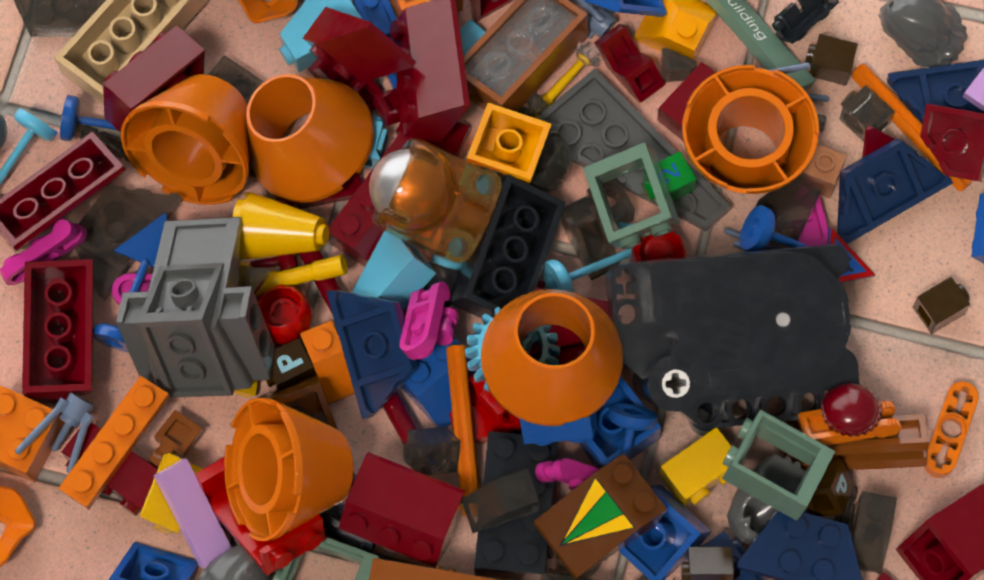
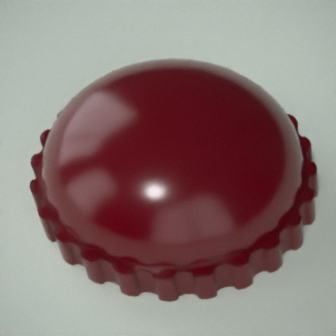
[821,383,882,437]

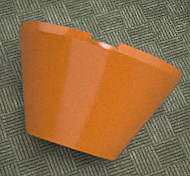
[682,65,819,194]
[121,74,249,205]
[246,74,374,203]
[481,289,623,426]
[224,398,353,541]

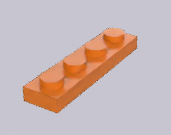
[58,375,170,510]

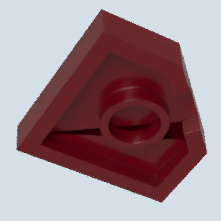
[920,103,984,182]

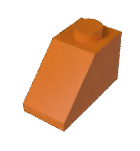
[300,320,355,405]

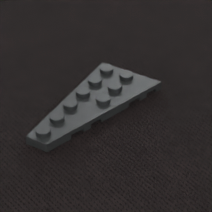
[536,68,731,232]

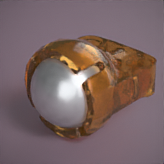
[369,138,501,263]

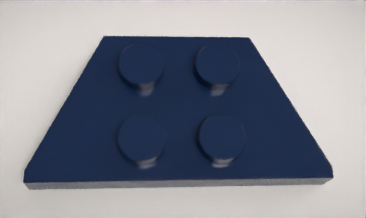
[886,60,984,123]
[837,139,953,244]
[326,290,418,419]
[733,510,862,580]

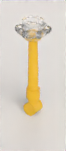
[529,41,602,118]

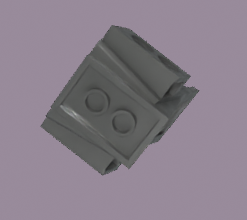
[116,217,274,398]

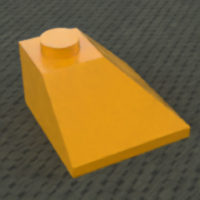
[633,0,718,66]
[466,103,551,183]

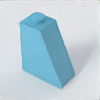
[279,0,362,73]
[352,224,436,311]

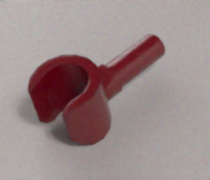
[250,254,299,271]

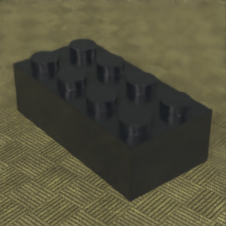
[448,174,566,319]
[474,431,558,580]

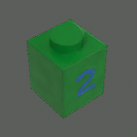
[641,151,697,207]

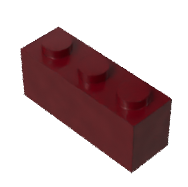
[61,422,158,516]

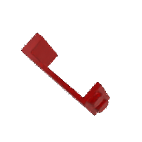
[195,457,326,575]

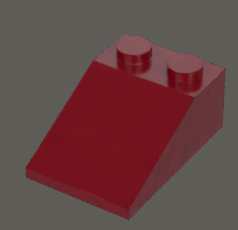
[303,7,416,83]

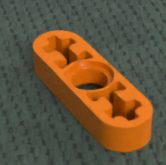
[924,381,979,478]

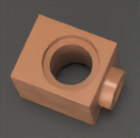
[800,144,847,198]

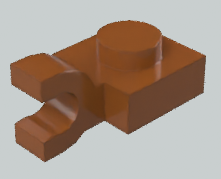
[147,410,204,469]

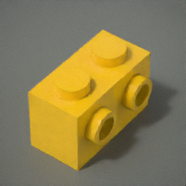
[659,428,731,506]

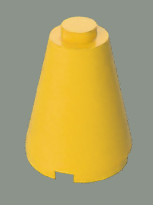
[232,192,329,260]

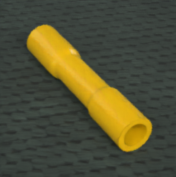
[246,255,348,296]

